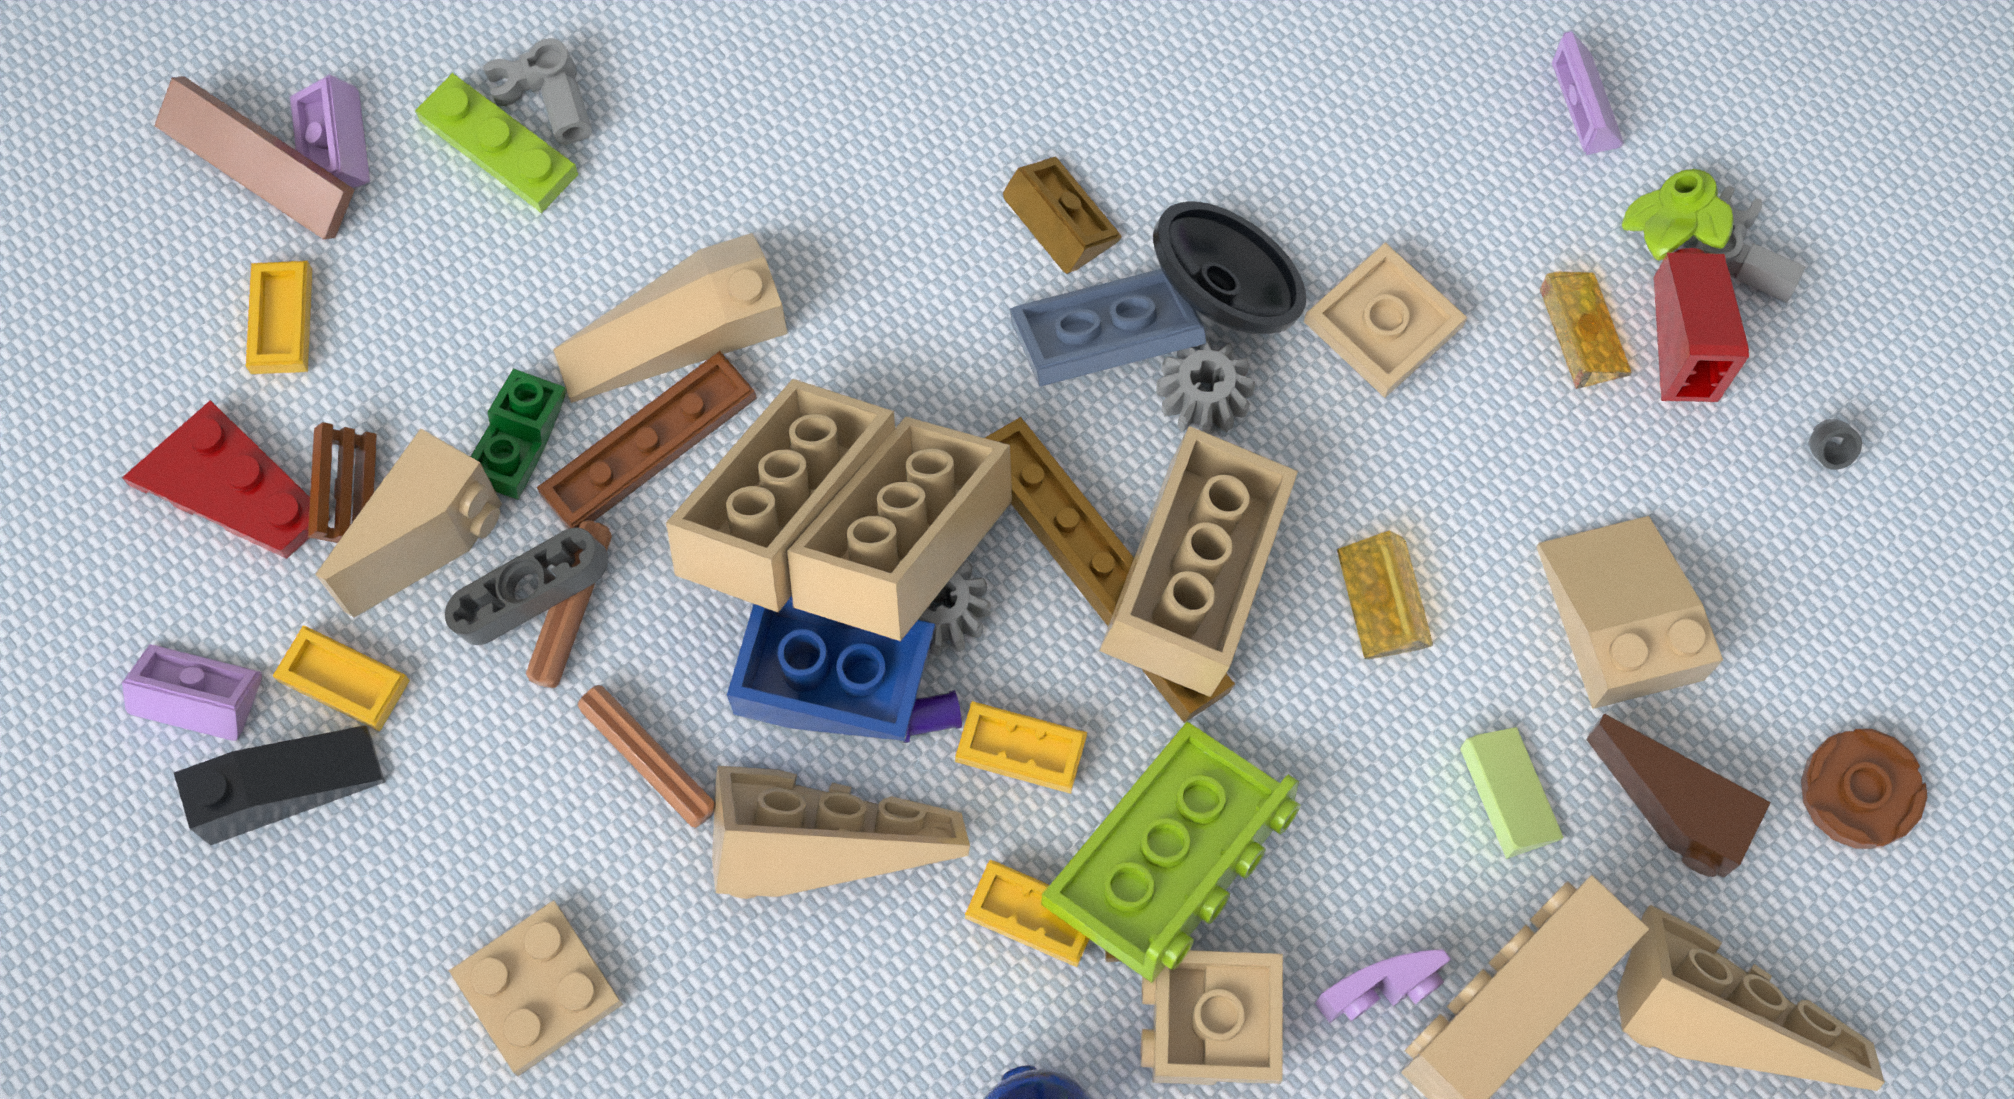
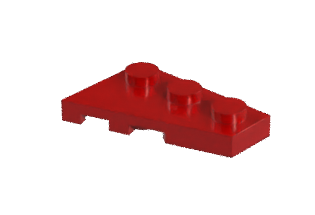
[122,400,330,559]

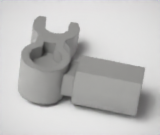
[483,38,592,145]
[1695,186,1806,302]

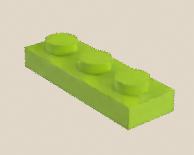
[415,73,579,213]

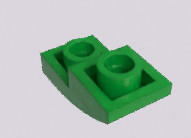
[470,368,566,500]

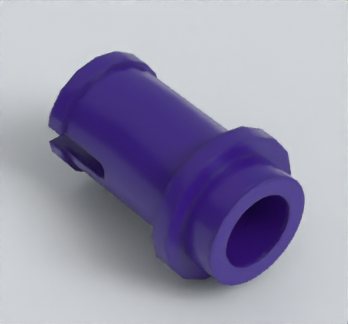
[903,690,962,743]

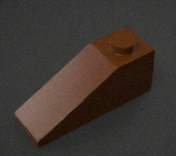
[1586,713,1771,878]

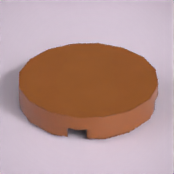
[1801,729,1928,849]

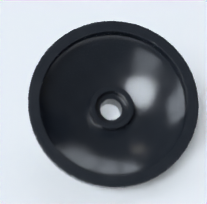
[1153,201,1306,334]

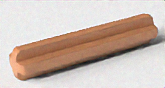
[526,520,612,688]
[578,685,715,828]

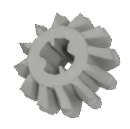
[1156,336,1255,434]
[918,560,991,657]

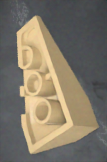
[553,233,788,403]
[712,766,970,899]
[1617,905,1885,1091]

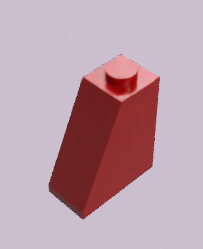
[1654,248,1749,402]

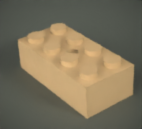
[666,379,895,612]
[787,416,1012,641]
[1099,426,1298,697]
[1401,875,1649,1099]

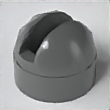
[1808,419,1862,470]

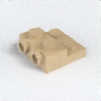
[1140,950,1283,1085]

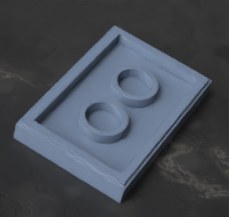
[1009,269,1206,387]

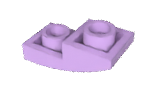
[1315,949,1451,1023]

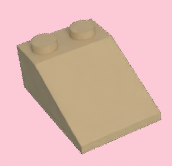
[315,428,502,618]
[1536,516,1723,709]

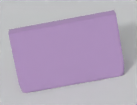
[1552,31,1624,155]
[290,75,370,188]
[122,644,262,741]

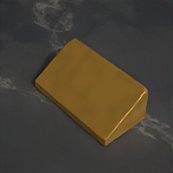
[1003,156,1122,274]

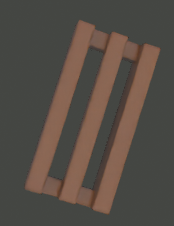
[308,422,377,543]

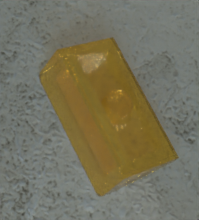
[1540,271,1632,389]
[1337,530,1433,660]

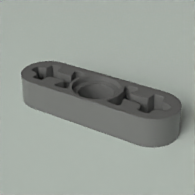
[445,528,608,645]

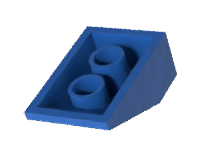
[727,596,935,741]

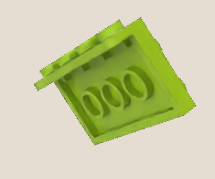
[1041,721,1301,983]

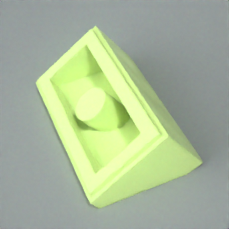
[1460,727,1564,859]

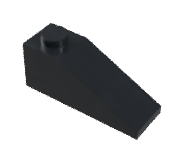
[174,725,385,845]

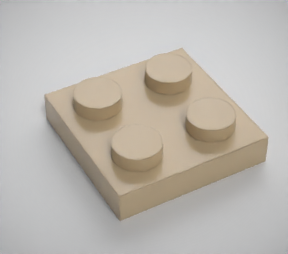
[1304,242,1467,398]
[449,900,623,1076]

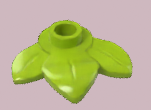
[1622,169,1734,261]

